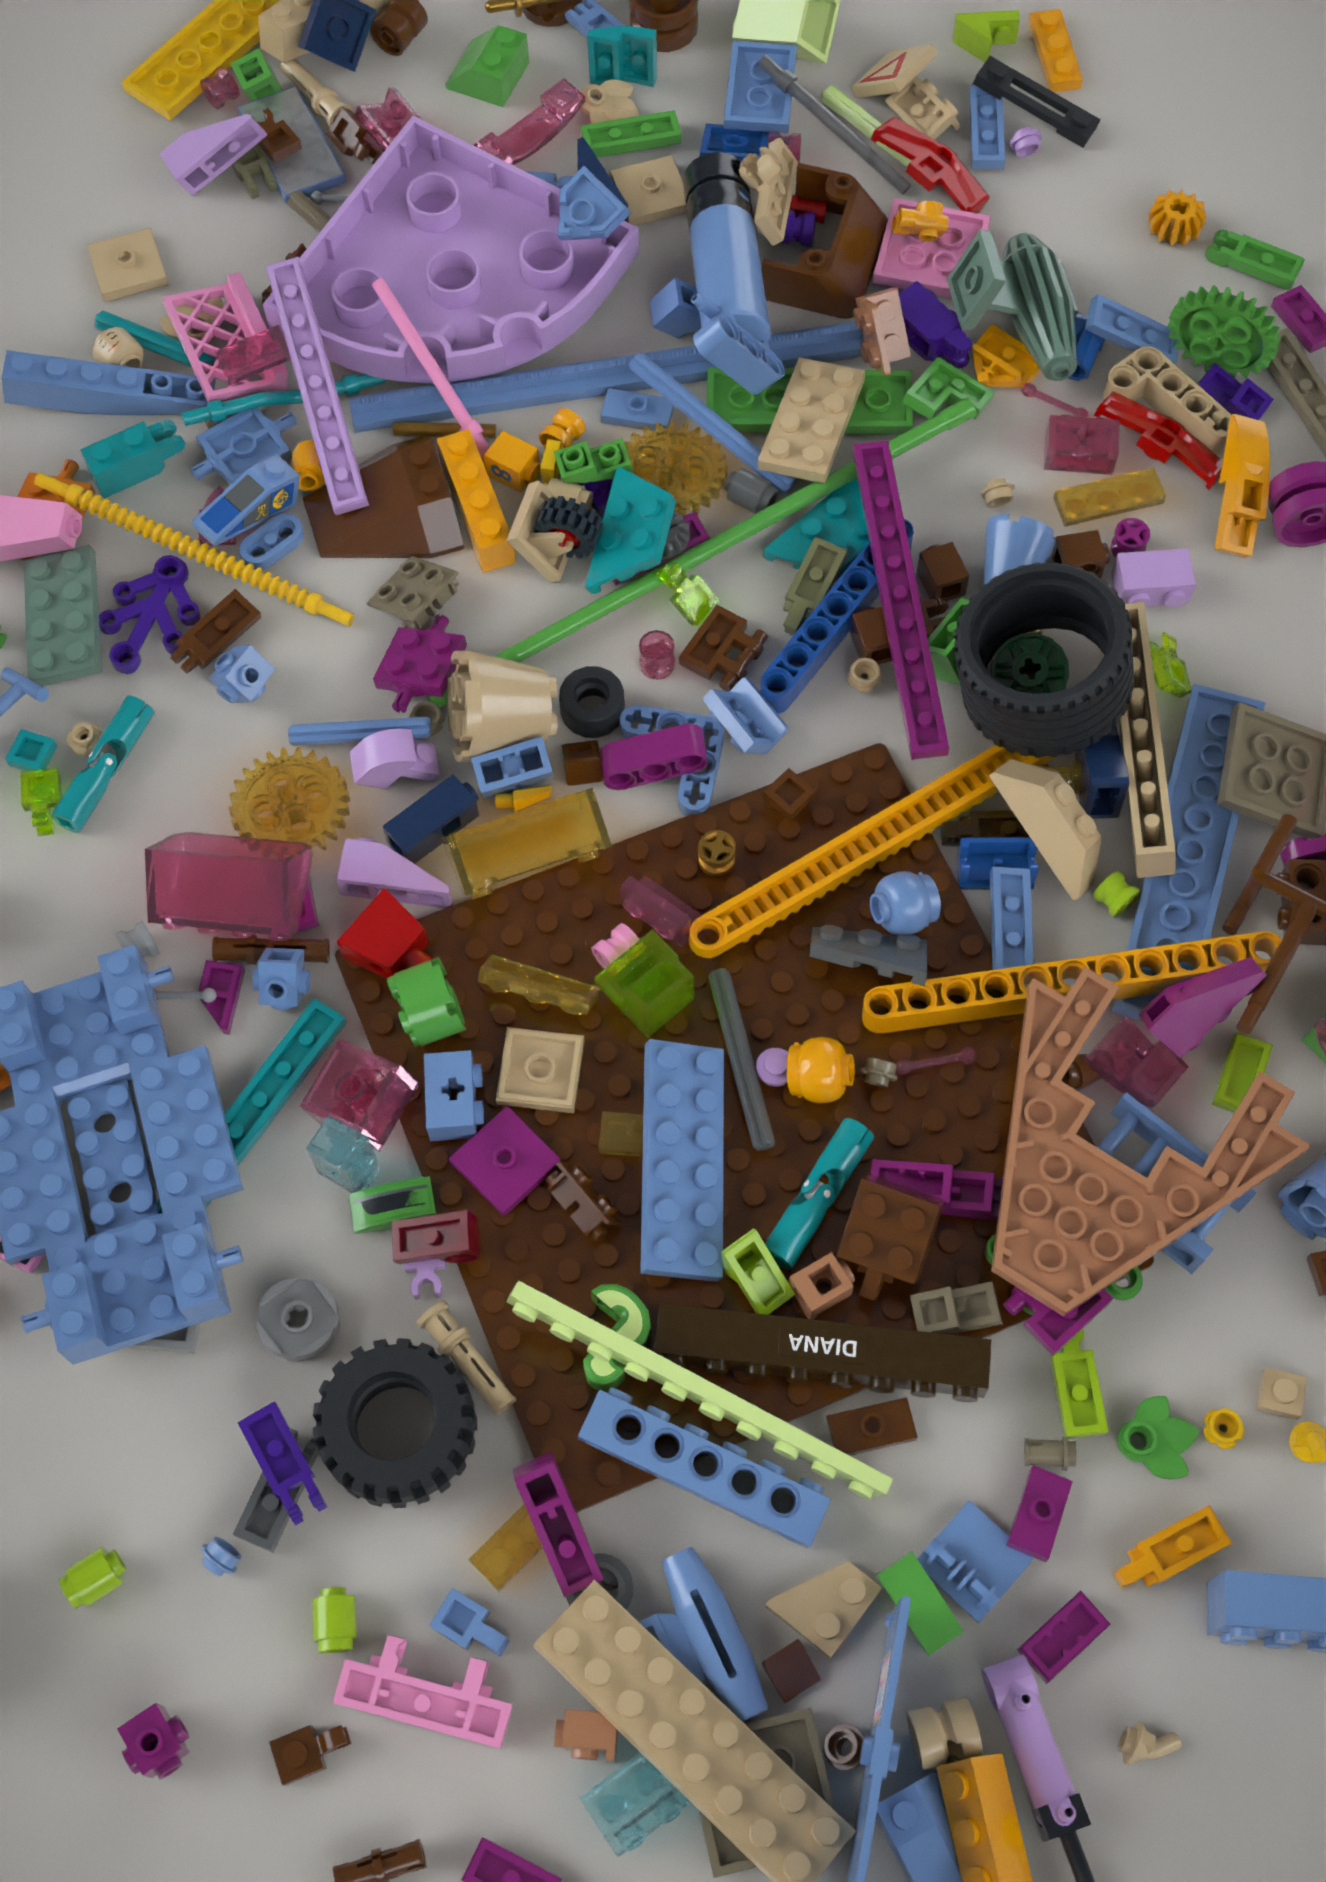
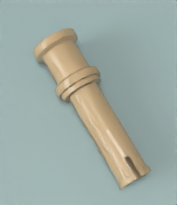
[280,58,353,127]
[416,1300,516,1416]

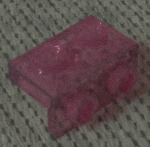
[355,87,422,152]
[620,876,702,947]

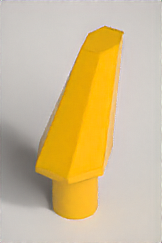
[495,785,552,812]

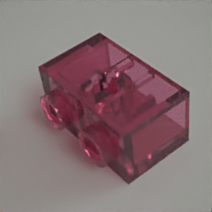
[1043,415,1120,475]

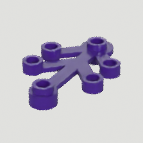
[99,555,201,674]

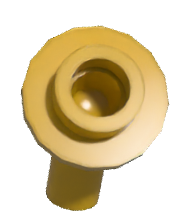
[1289,1421,1326,1464]

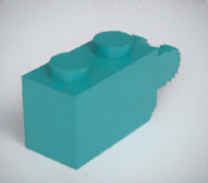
[80,419,186,499]

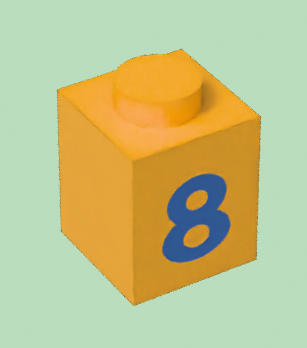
[484,431,541,493]

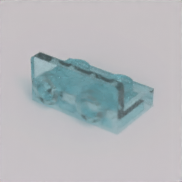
[579,1752,689,1856]

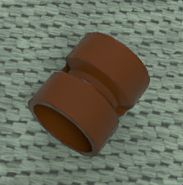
[370,0,428,56]

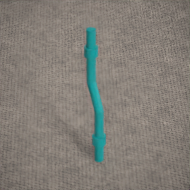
[181,373,386,426]

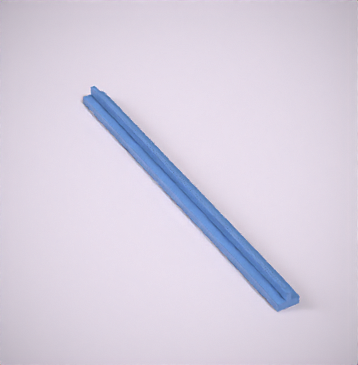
[349,322,864,433]

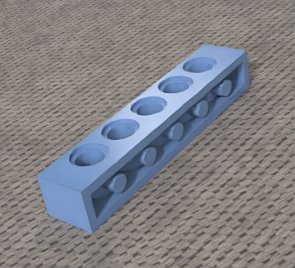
[578,1387,831,1548]

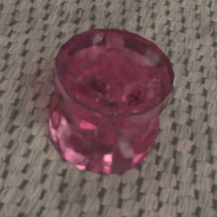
[200,67,240,109]

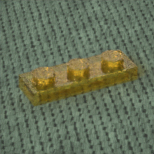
[1053,467,1166,527]
[477,955,600,1015]

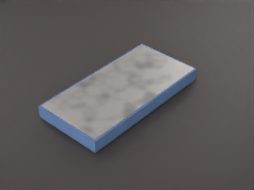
[237,86,346,205]

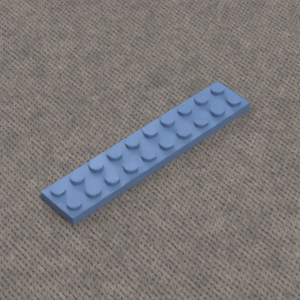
[1111,684,1265,1021]

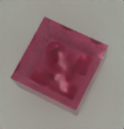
[299,1039,419,1152]

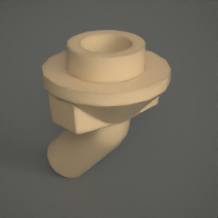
[1118,1721,1181,1765]

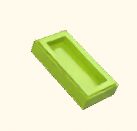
[1212,1032,1273,1112]

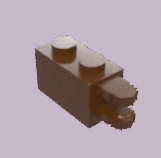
[850,596,949,665]

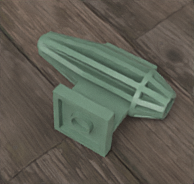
[947,229,1079,381]

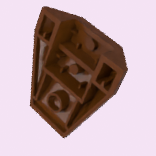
[302,435,465,558]

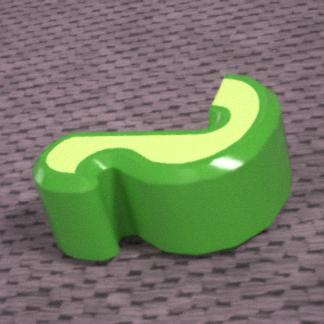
[583,1284,651,1391]

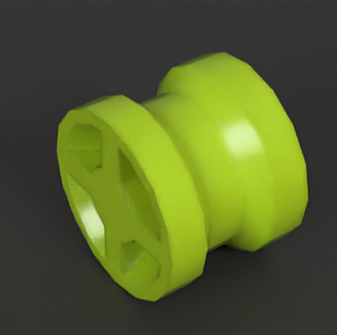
[1092,870,1141,918]

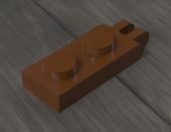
[170,589,261,674]

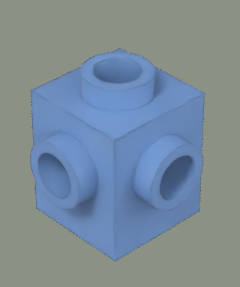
[209,644,275,703]
[253,948,311,1010]

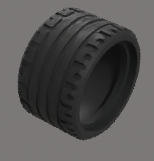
[954,562,1134,758]

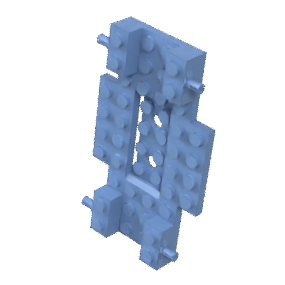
[0,944,244,1365]

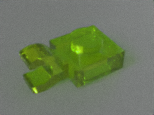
[657,563,720,626]
[1149,632,1192,698]
[20,768,62,836]

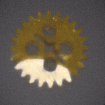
[624,421,727,516]
[228,747,351,860]

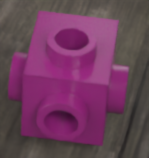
[117,1703,190,1780]

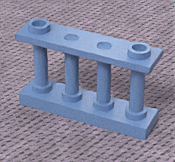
[1097,1092,1257,1274]

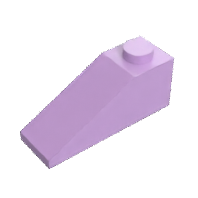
[159,113,267,196]
[337,837,453,908]

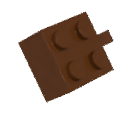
[836,1174,946,1301]

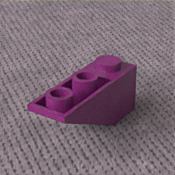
[1138,957,1267,1058]

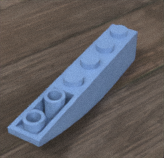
[1,350,216,415]

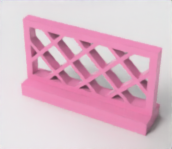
[163,273,288,402]

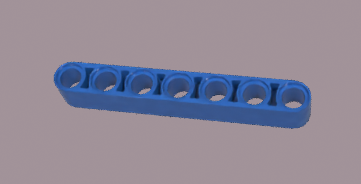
[760,519,914,714]

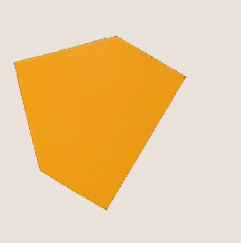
[971,324,1041,388]

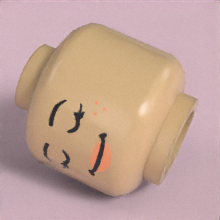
[92,327,144,368]

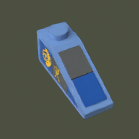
[192,454,300,547]

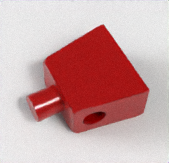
[337,888,433,979]

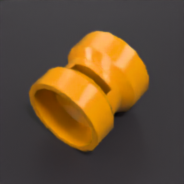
[539,408,586,449]

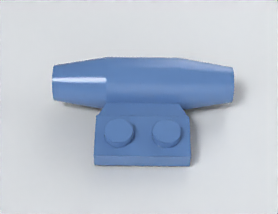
[639,1547,768,1722]

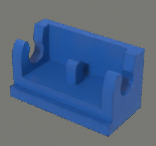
[957,838,1038,890]

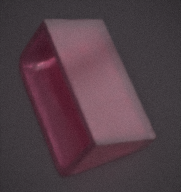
[145,832,312,941]

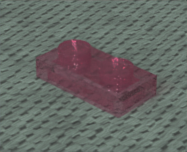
[215,325,291,385]

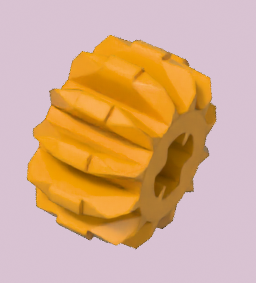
[1148,188,1206,247]

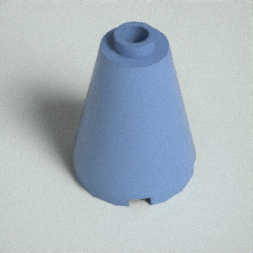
[984,514,1056,584]
[1278,1153,1326,1244]

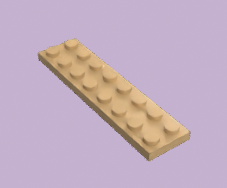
[533,1580,856,1882]

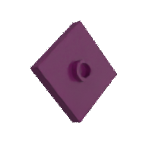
[449,1106,561,1217]

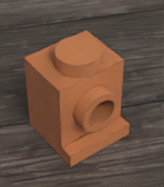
[789,1252,855,1320]
[554,1709,618,1763]

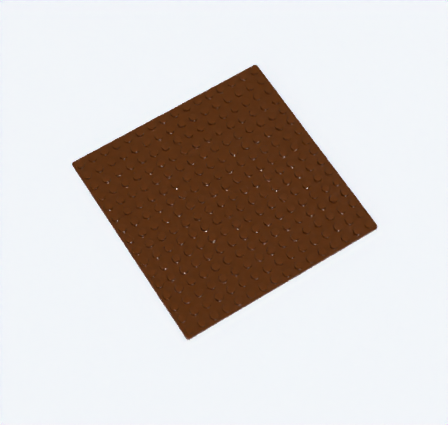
[335,743,1154,1513]

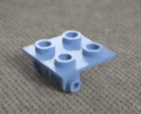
[918,1500,1034,1623]

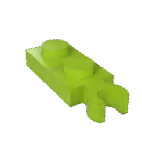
[1050,1328,1108,1439]

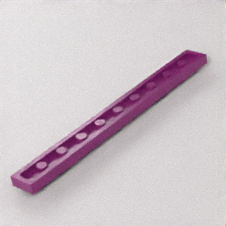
[853,440,950,760]

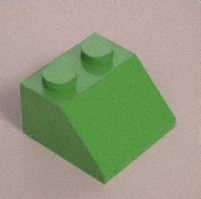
[445,25,529,107]

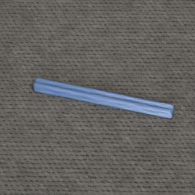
[629,353,796,494]

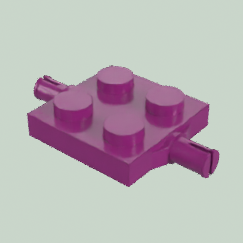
[373,614,467,713]

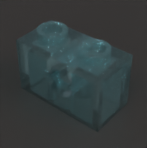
[306,1115,379,1193]

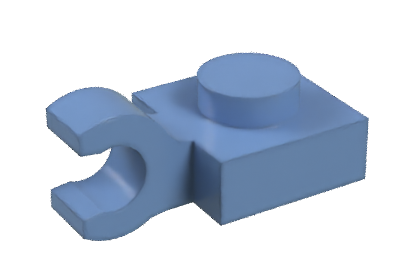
[429,1588,510,1656]

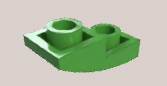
[554,438,634,483]
[876,1551,964,1656]

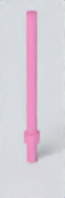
[372,277,490,464]

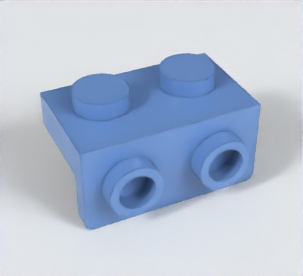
[702,677,789,754]

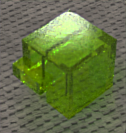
[594,929,694,1038]

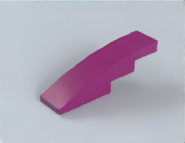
[871,1159,1003,1221]

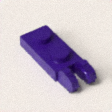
[237,1401,327,1526]

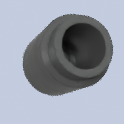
[724,468,778,514]

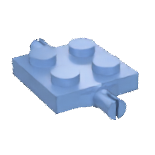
[189,408,298,486]

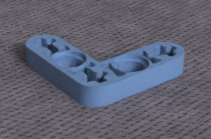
[620,705,724,816]

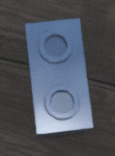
[471,737,554,800]
[424,1050,484,1141]

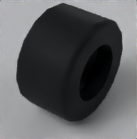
[559,666,625,738]

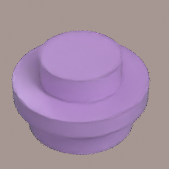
[1009,127,1042,157]
[756,1048,788,1087]

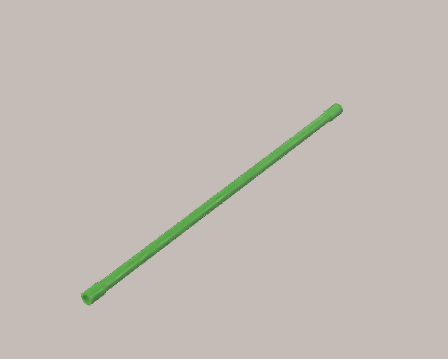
[426,398,976,708]

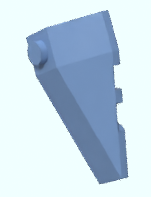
[876,1770,962,1882]

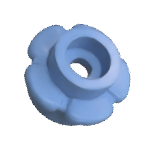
[201,1537,241,1576]

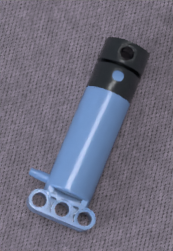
[683,152,785,395]

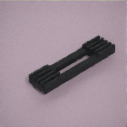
[973,56,1101,148]

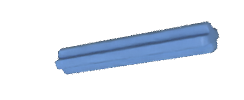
[288,717,432,746]

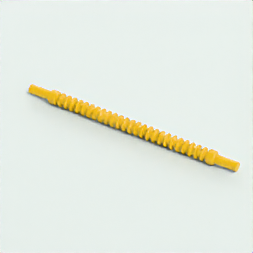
[34,472,355,627]

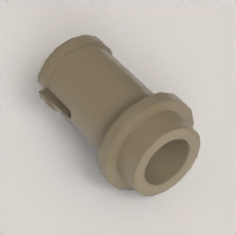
[1024,1436,1076,1471]

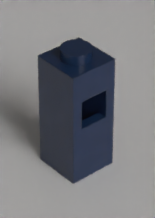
[382,774,479,864]

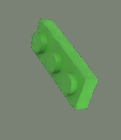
[580,110,682,158]

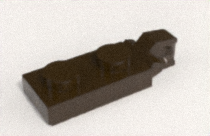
[941,810,1038,850]

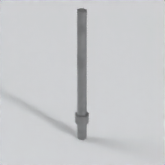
[758,54,911,194]

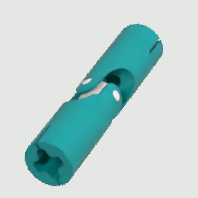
[51,695,155,833]
[765,1118,874,1270]

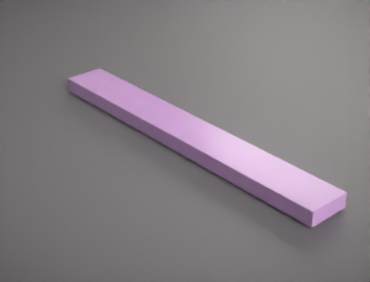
[265,257,369,515]

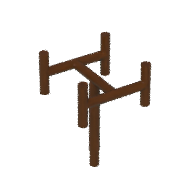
[1222,814,1326,1034]

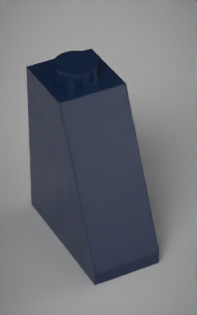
[1075,726,1130,819]

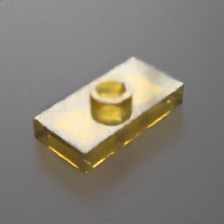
[599,1111,643,1157]
[468,1504,543,1592]

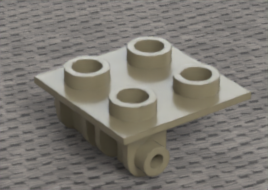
[366,556,459,630]

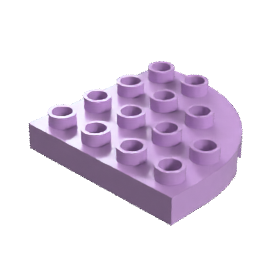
[263,116,639,383]

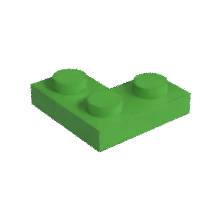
[902,357,995,420]

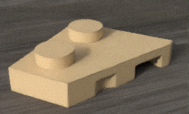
[765,1561,882,1659]

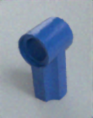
[1068,312,1105,381]

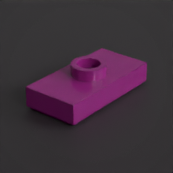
[1006,1465,1073,1562]
[1017,1590,1111,1684]

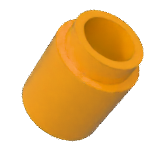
[292,440,325,491]

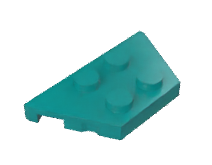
[585,467,676,594]
[763,478,869,580]

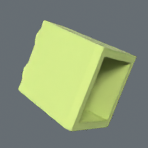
[732,0,841,63]

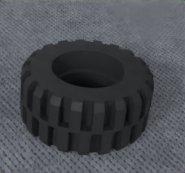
[312,1338,477,1508]

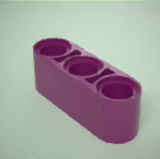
[600,724,707,790]

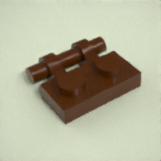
[679,604,768,691]

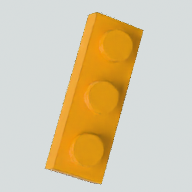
[1028,8,1083,92]

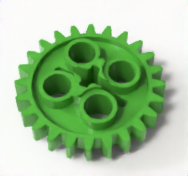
[1167,285,1281,378]

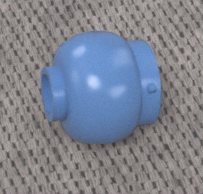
[870,871,941,936]

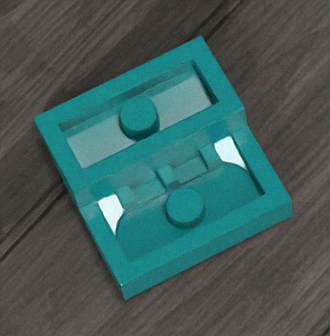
[587,26,657,87]

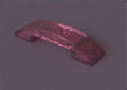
[473,78,586,165]

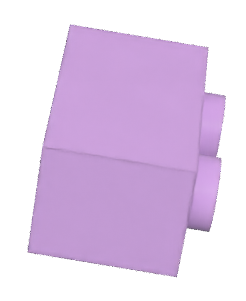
[1111,548,1196,608]

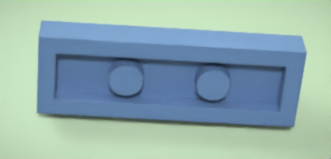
[969,85,1005,170]
[1085,294,1179,364]
[990,867,1034,970]

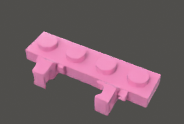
[332,1635,513,1749]

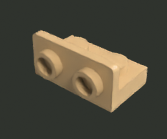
[885,76,961,139]

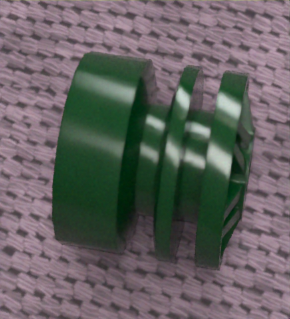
[990,633,1069,694]

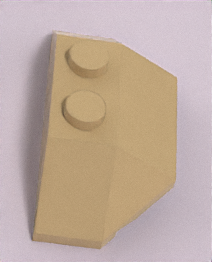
[989,759,1101,901]

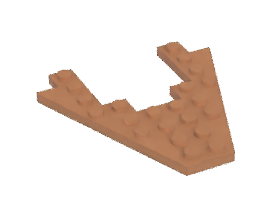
[991,967,1310,1316]

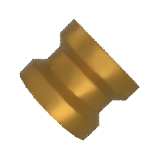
[698,830,736,877]

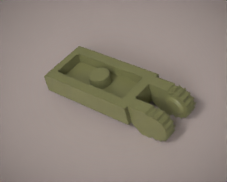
[232,143,278,199]

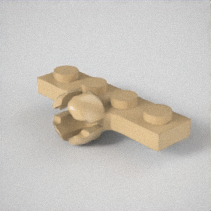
[739,137,798,246]

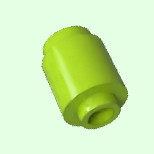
[59,1547,127,1609]
[312,1587,357,1654]

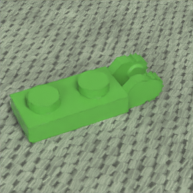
[1205,229,1305,290]

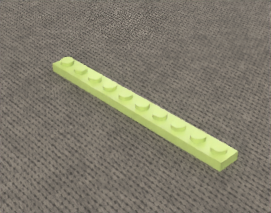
[506,1280,893,1500]

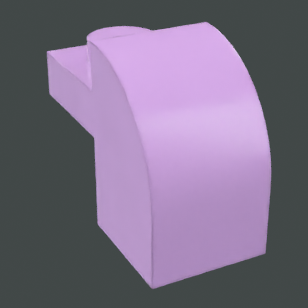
[350,729,440,790]

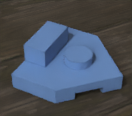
[557,166,631,241]

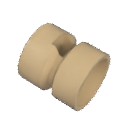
[906,1697,983,1770]

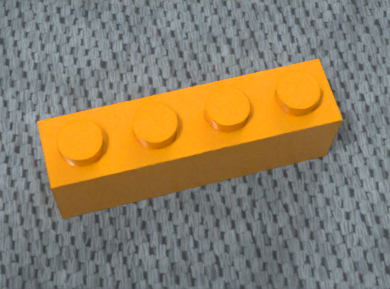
[437,429,516,573]
[936,1753,1033,1882]

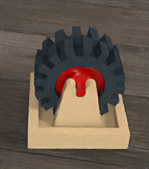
[506,481,603,582]

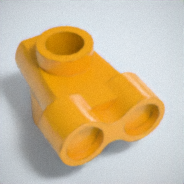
[891,201,948,242]

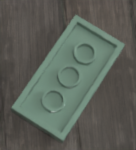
[23,545,102,686]

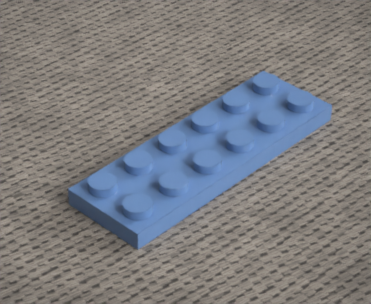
[640,1039,724,1282]

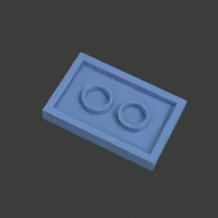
[724,41,797,133]

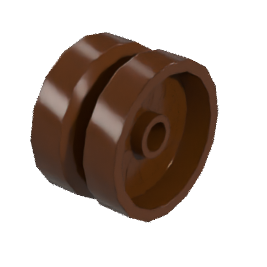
[629,0,698,52]

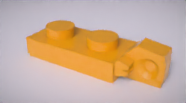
[1113,1505,1232,1589]

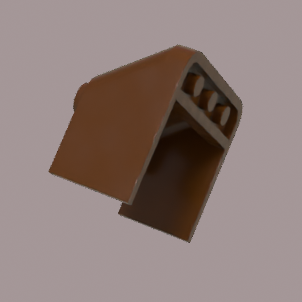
[762,163,888,319]

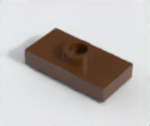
[826,1397,918,1456]

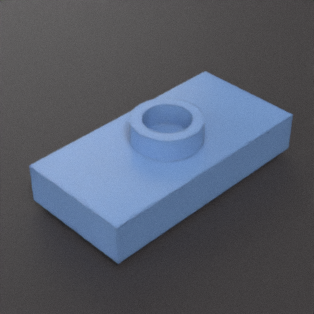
[601,388,674,434]

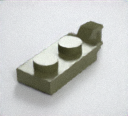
[783,537,848,636]

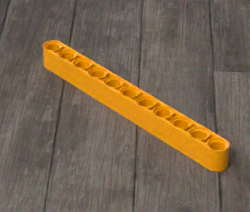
[862,931,1282,1033]

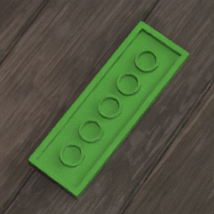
[707,367,913,435]

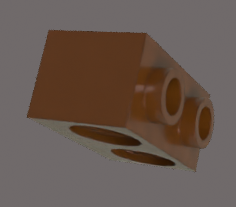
[1276,859,1326,945]

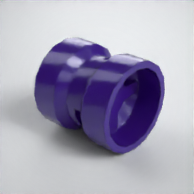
[779,210,816,247]

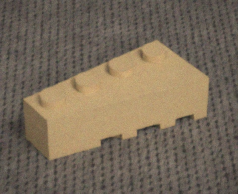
[258,0,391,63]

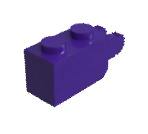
[899,281,972,369]

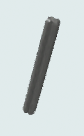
[708,968,775,1151]

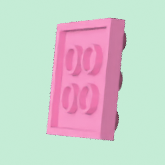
[873,198,991,298]

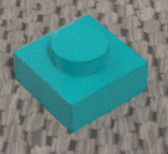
[5,729,57,777]

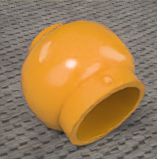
[787,1037,855,1103]

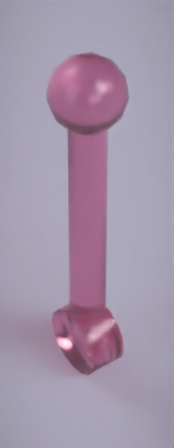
[1021,383,1088,421]
[896,1047,976,1075]

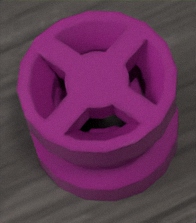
[1110,518,1150,558]

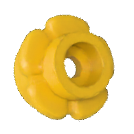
[1203,1408,1244,1449]

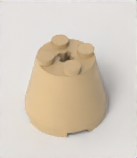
[447,651,558,762]

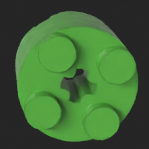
[387,957,466,1047]

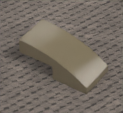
[910,1281,1003,1334]

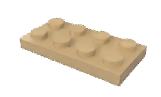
[758,357,865,484]

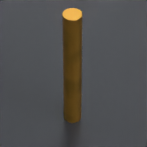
[393,422,496,438]

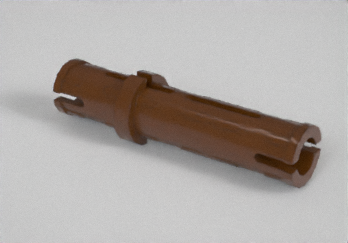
[212,934,330,965]

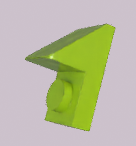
[952,10,1020,62]
[721,1228,795,1315]

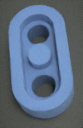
[239,513,304,570]

